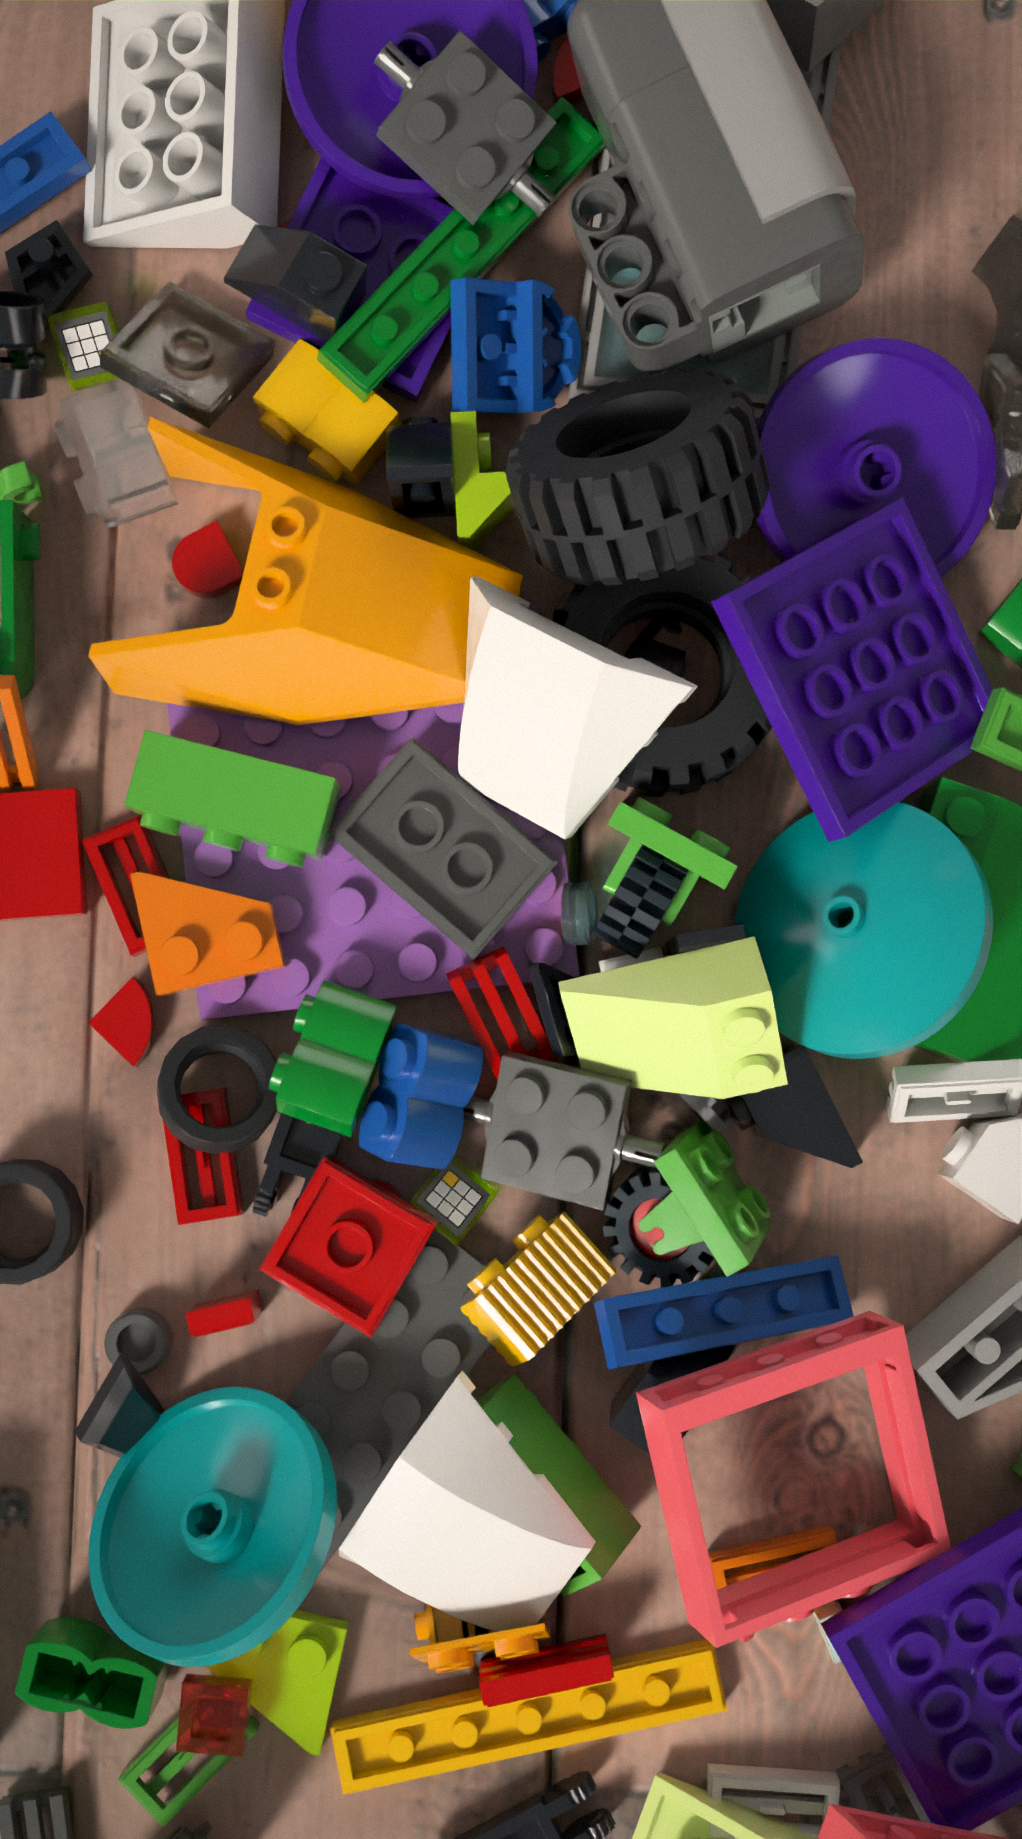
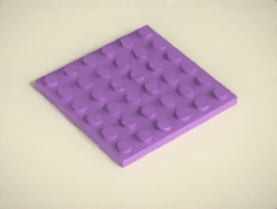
[167,603,580,1020]

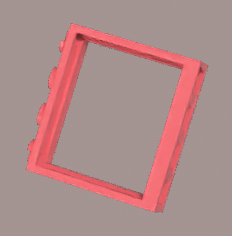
[636,1311,951,1648]

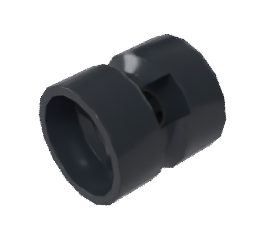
[0,290,47,399]

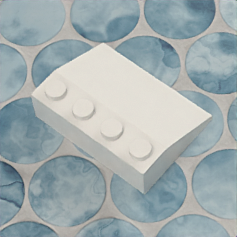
[83,0,285,248]

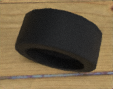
[157,1025,278,1154]
[0,1159,84,1285]

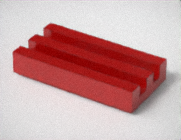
[82,815,170,957]
[446,946,558,1081]
[163,1088,245,1225]
[479,1633,614,1707]

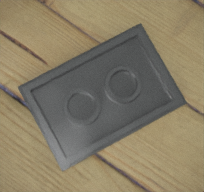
[327,737,558,960]

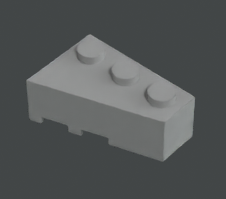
[906,1234,1022,1419]

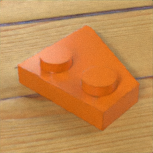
[130,872,286,996]

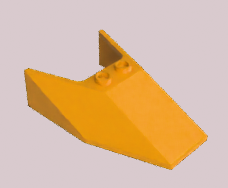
[88,416,523,725]

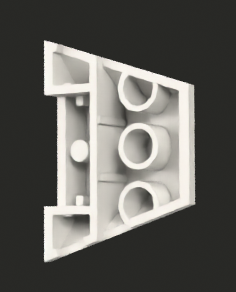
[458,576,698,839]
[339,1370,596,1632]

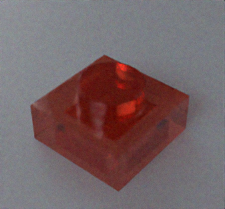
[176,1674,252,1757]

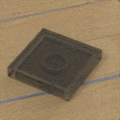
[100,281,276,429]

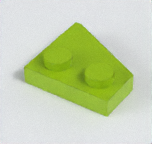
[205,1610,349,1756]

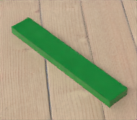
[316,97,605,403]

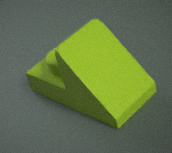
[451,411,516,551]

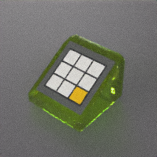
[48,302,132,392]
[409,1156,499,1246]

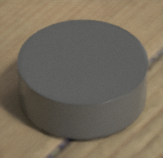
[104,1307,173,1375]

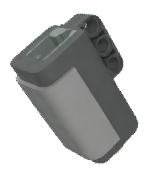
[567,0,865,373]

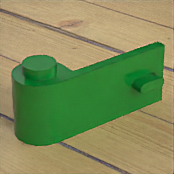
[0,500,41,705]

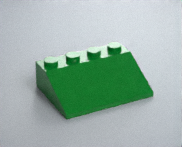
[913,777,1022,1063]

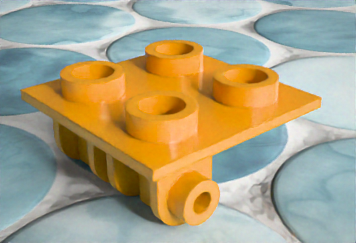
[409,1604,552,1673]

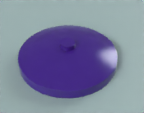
[282,0,538,200]
[755,338,997,577]

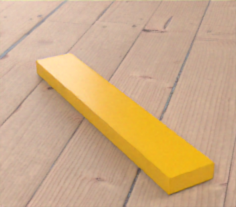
[330,1639,728,1795]

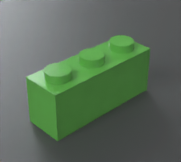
[124,730,342,867]
[476,1373,642,1597]

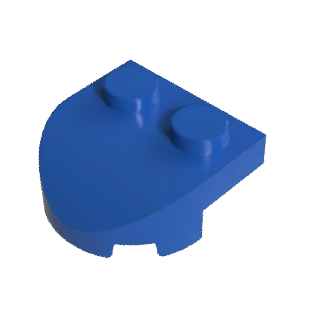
[450,277,581,415]

